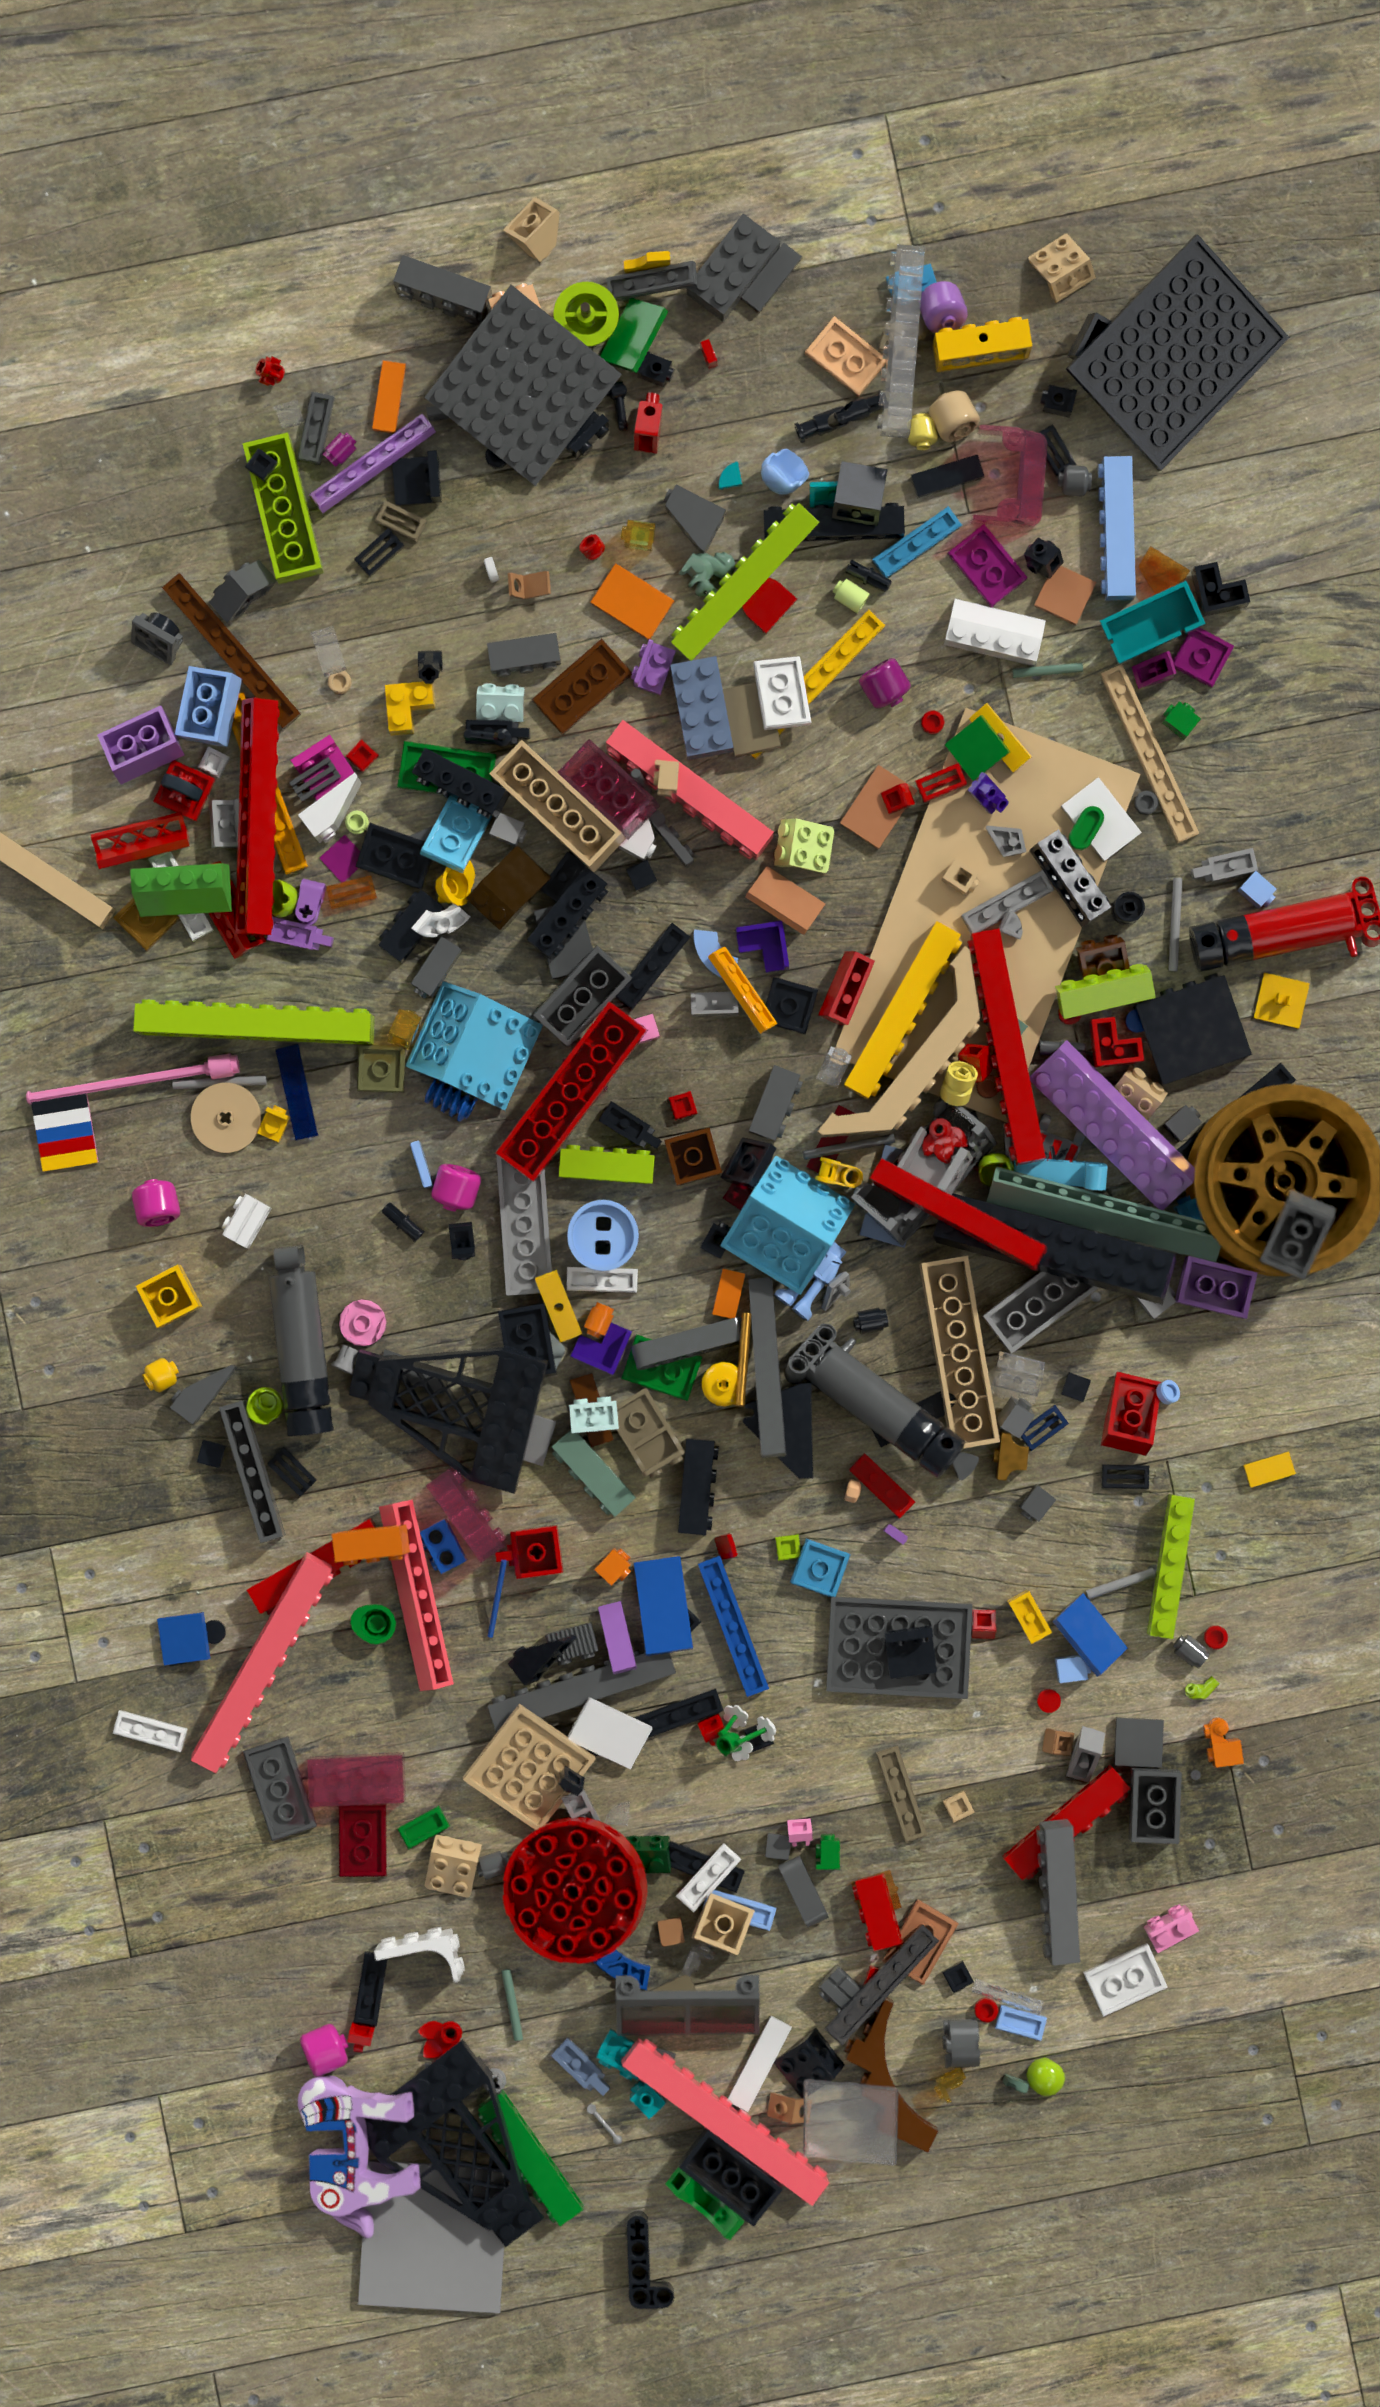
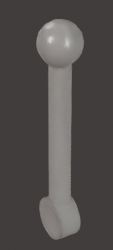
[587,2104,622,2145]

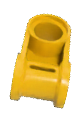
[815,1157,863,1188]

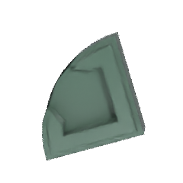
[1002,2074,1029,2094]

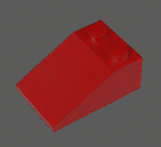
[1101,1372,1161,1456]

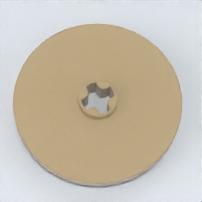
[191,1082,261,1153]

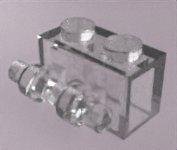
[990,1351,1045,1404]

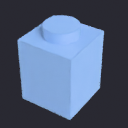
[1237,871,1277,909]
[1055,1655,1091,1683]

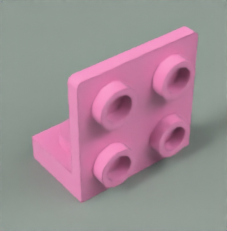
[1144,1904,1199,1953]

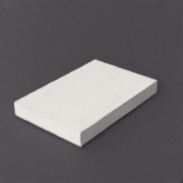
[753,656,811,730]
[1061,777,1142,862]
[568,1697,652,1769]
[1083,1943,1168,2017]

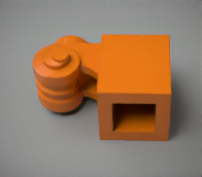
[1203,1717,1244,1768]

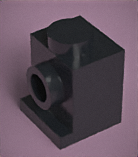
[637,351,675,388]
[1040,385,1077,418]
[700,1222,731,1259]

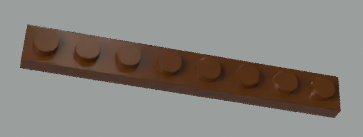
[162,573,301,730]

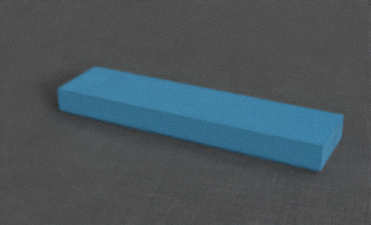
[872,506,962,578]

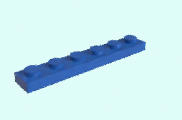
[698,1555,769,1697]

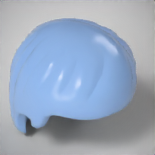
[761,449,809,495]

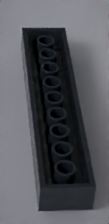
[933,1193,1176,1305]

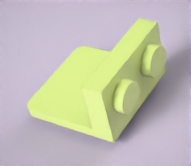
[774,818,834,873]

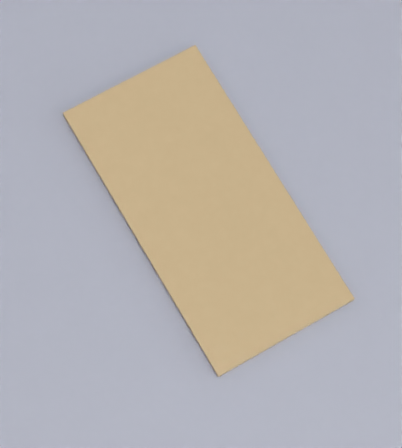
[832,708,1140,1123]

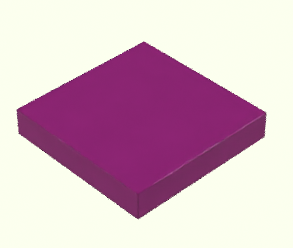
[1173,627,1234,688]

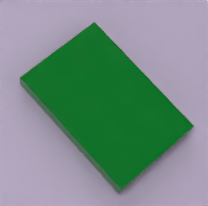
[600,298,668,373]
[621,1334,703,1401]

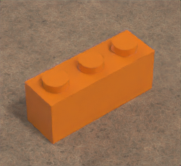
[332,1524,410,1565]

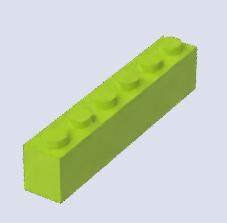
[1147,1494,1195,1639]

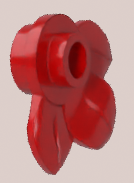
[922,1118,968,1164]
[418,2020,462,2058]

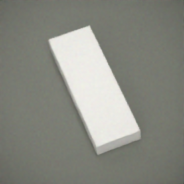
[567,1267,638,1293]
[112,1710,188,1752]
[676,1843,741,1912]

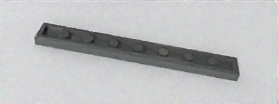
[748,1277,786,1458]

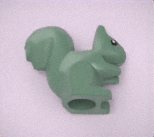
[679,552,735,597]

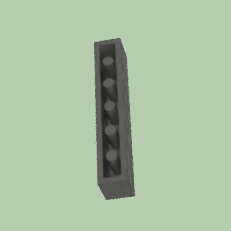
[219,1400,286,1543]
[1036,1819,1080,1966]

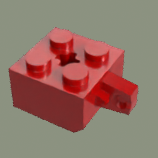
[495,1525,564,1579]

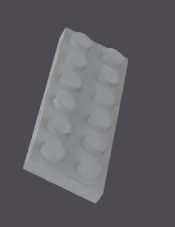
[496,1155,552,1296]

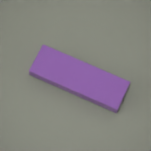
[598,1601,637,1675]

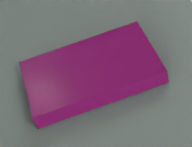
[947,524,1028,608]

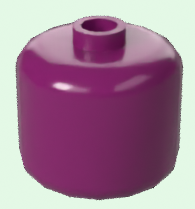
[859,658,911,709]

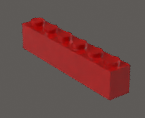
[247,1518,376,1615]
[1002,1765,1131,1881]

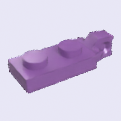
[266,917,334,950]

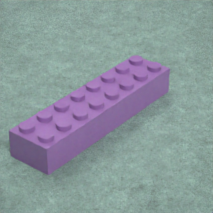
[1030,1040,1195,1210]

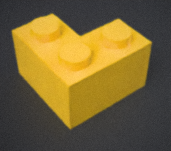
[385,681,435,736]

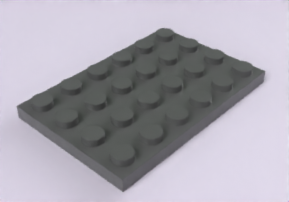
[826,1596,973,1699]

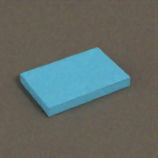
[420,796,492,874]

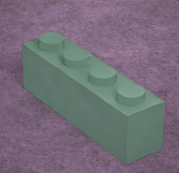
[552,1430,636,1517]

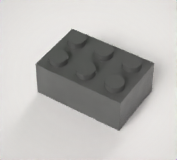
[1128,1768,1182,1844]

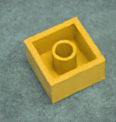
[136,1264,202,1328]

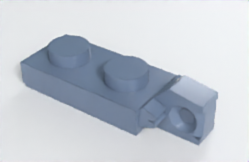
[551,2037,610,2096]

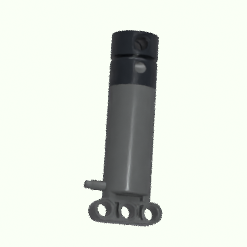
[269,1245,334,1436]
[784,1324,966,1479]

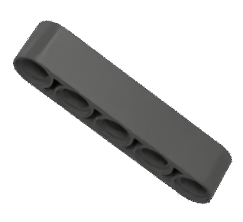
[631,1317,742,1370]

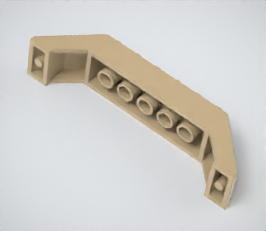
[817,946,980,1137]

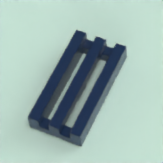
[1021,1405,1069,1451]

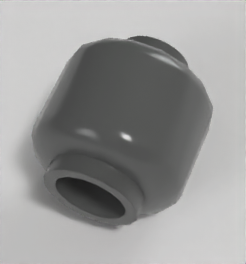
[1057,465,1092,497]

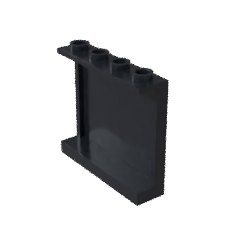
[1133,973,1252,1086]

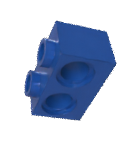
[420,1518,468,1574]

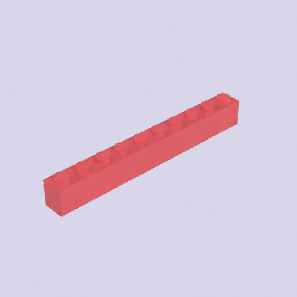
[191,1552,333,1773]
[621,2038,829,2206]

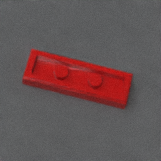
[849,1453,915,1519]

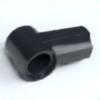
[418,650,443,684]

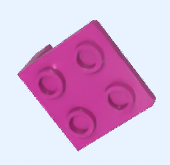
[291,735,355,800]

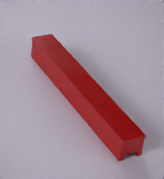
[870,1158,1047,1271]

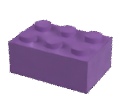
[97,705,184,784]
[1175,1256,1258,1319]

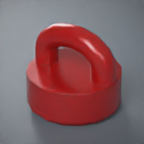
[579,534,605,560]

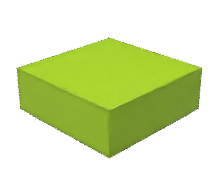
[775,1534,801,1561]

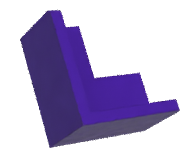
[736,921,789,973]
[570,1323,632,1375]

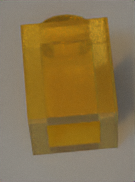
[621,520,656,551]
[388,1009,421,1050]

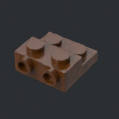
[1076,934,1130,979]

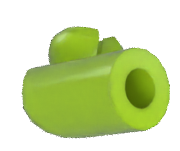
[1185,1676,1220,1700]

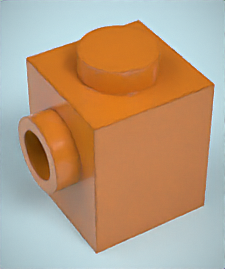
[594,1548,631,1586]

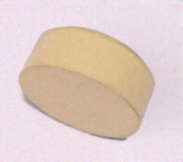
[328,670,352,694]

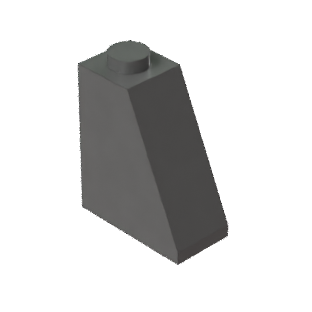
[664,484,726,553]

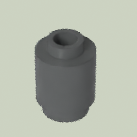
[1173,1634,1209,1668]
[476,1851,509,1880]

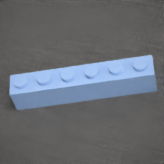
[1098,456,1136,601]

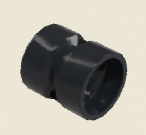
[1111,892,1145,925]

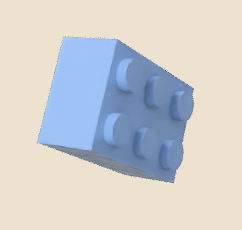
[175,666,242,747]

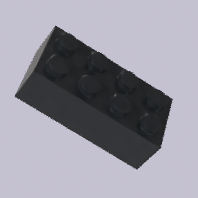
[679,2128,783,2227]

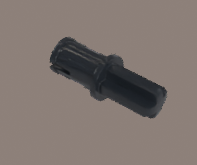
[845,559,892,592]
[382,1202,425,1243]

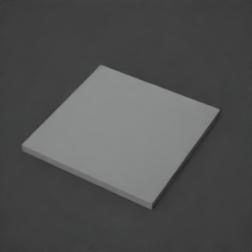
[358,2160,508,2313]

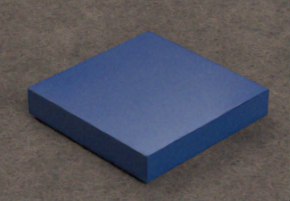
[157,1612,211,1665]

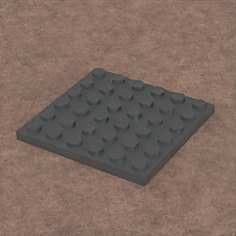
[424,285,622,486]

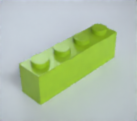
[1055,964,1156,1019]
[559,1145,655,1185]

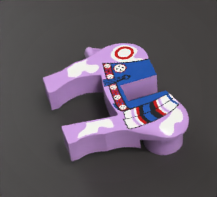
[298,2075,421,2238]

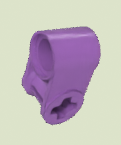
[295,879,326,925]

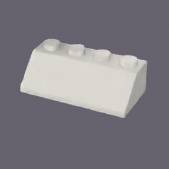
[944,599,1045,666]

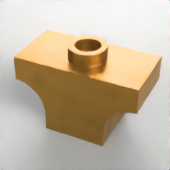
[993,1432,1029,1481]

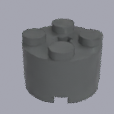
[942,2019,980,2068]

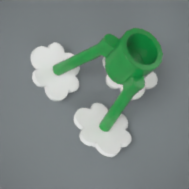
[716,1705,776,1761]

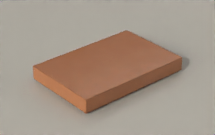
[840,765,917,849]
[745,866,825,935]
[882,1899,959,1985]

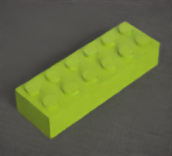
[242,432,324,584]

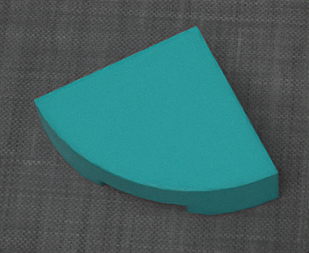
[719,461,742,490]

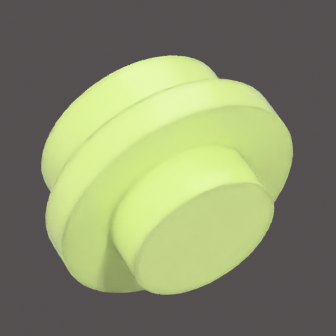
[345,811,369,834]

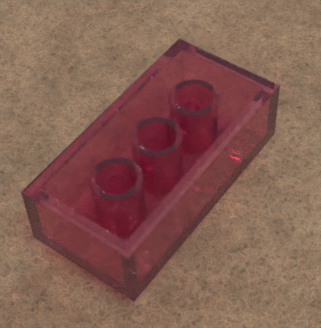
[557,739,660,840]
[426,1468,507,1563]
[307,1752,406,1807]

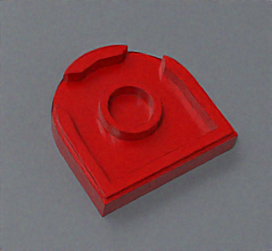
[742,578,798,634]

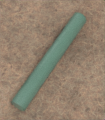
[1012,663,1083,678]
[501,1969,523,2041]

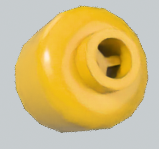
[142,1358,179,1393]

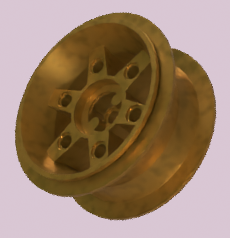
[1185,1084,1380,1277]

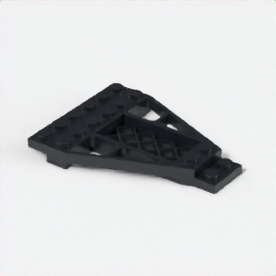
[349,1345,548,1494]
[364,2039,544,2247]

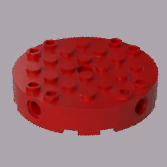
[502,1817,647,1964]

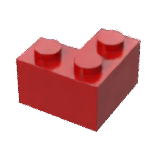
[1089,1017,1144,1068]

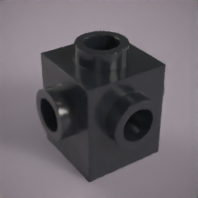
[1024,538,1064,579]

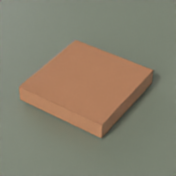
[1034,566,1097,626]

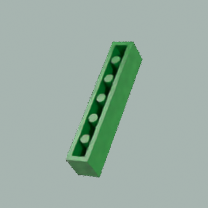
[478,2089,584,2227]

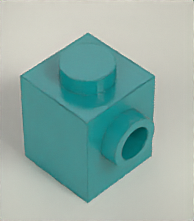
[630,2080,667,2120]

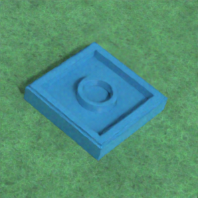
[790,1538,851,1597]

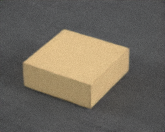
[943,1790,975,1823]

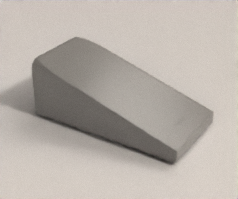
[524,1415,557,1466]

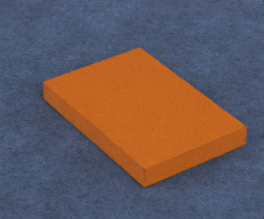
[591,563,675,640]

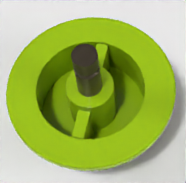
[553,282,619,347]

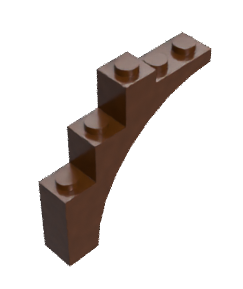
[843,1997,938,2153]

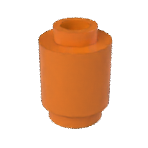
[584,1302,614,1338]

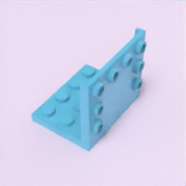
[405,981,543,1110]
[720,1156,856,1295]

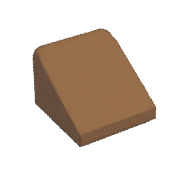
[1042,1728,1075,1756]
[657,1917,685,1947]

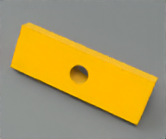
[969,703,1032,773]
[535,1270,582,1343]

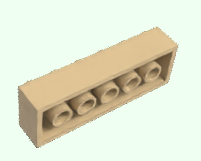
[490,740,626,872]

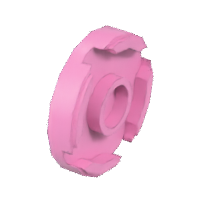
[339,1300,387,1346]

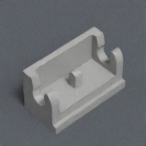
[691,992,738,1017]

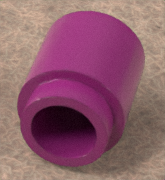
[323,432,357,467]

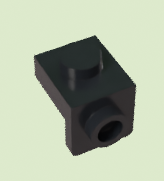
[449,1222,475,1260]

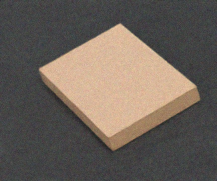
[805,316,888,397]

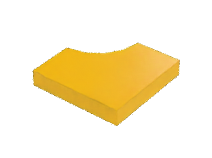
[624,251,671,274]

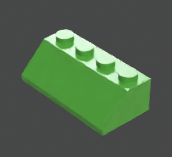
[130,863,232,917]

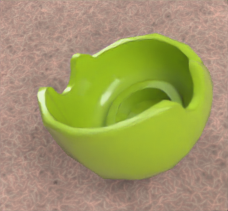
[272,879,298,918]
[978,1153,1014,1186]
[246,1387,283,1425]
[1026,2058,1065,2096]

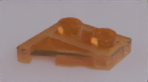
[1138,546,1190,595]

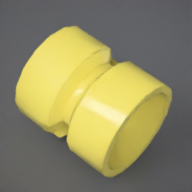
[940,1061,978,1106]

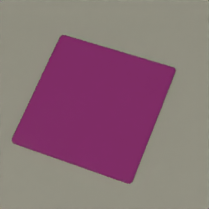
[320,835,360,883]

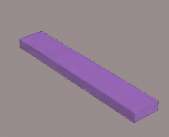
[309,414,436,513]

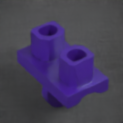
[968,772,1009,814]

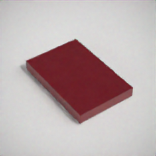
[339,1804,387,1877]

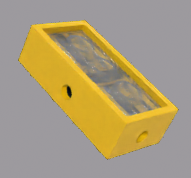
[933,317,1032,372]

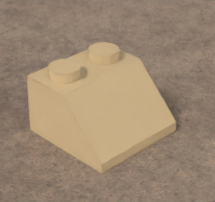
[691,1893,755,1956]

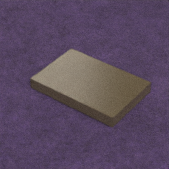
[723,682,782,758]

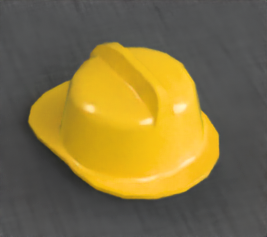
[435,860,475,906]

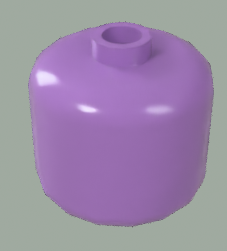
[918,281,968,333]

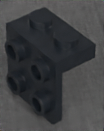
[565,411,610,459]

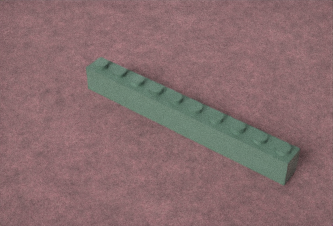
[987,1167,1221,1262]

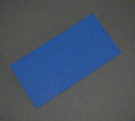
[634,1556,693,1656]

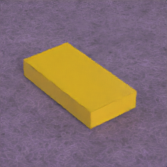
[1243,1451,1296,1488]

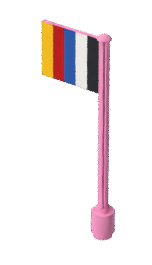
[26,1053,240,1172]

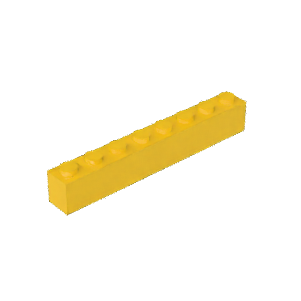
[844,921,962,1100]

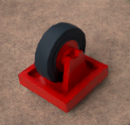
[153,760,216,822]

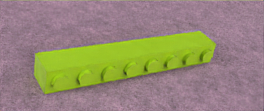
[671,503,819,661]

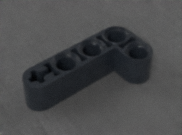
[627,2210,674,2309]

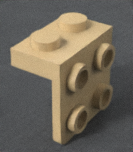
[1114,1065,1168,1121]
[425,1834,482,1897]

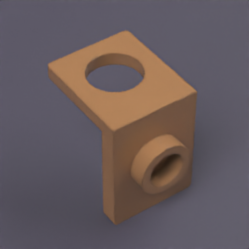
[508,571,551,600]
[767,2092,813,2124]

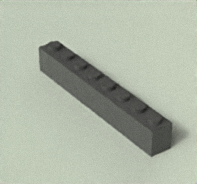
[488,1650,676,1733]

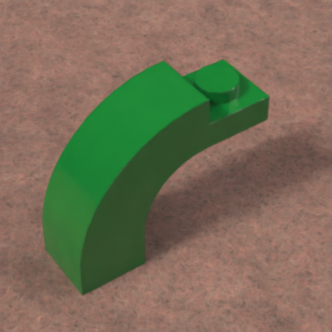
[665,2167,745,2240]

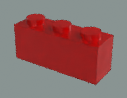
[818,951,875,1025]
[852,1873,903,1951]

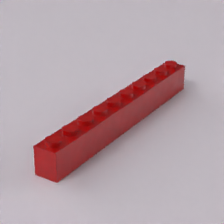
[235,698,280,936]
[967,928,1046,1166]

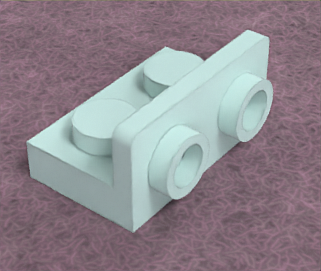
[569,1397,619,1433]

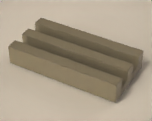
[375,500,427,543]

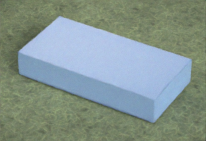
[410,1141,434,1189]
[995,2004,1047,2041]

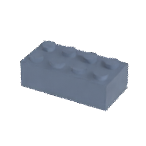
[670,656,734,760]

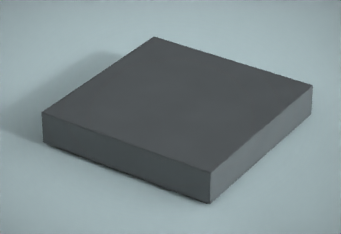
[1114,1717,1164,1768]

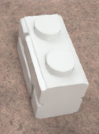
[222,1194,272,1249]

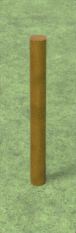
[735,1313,751,1407]

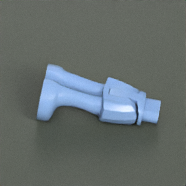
[774,1242,846,1321]

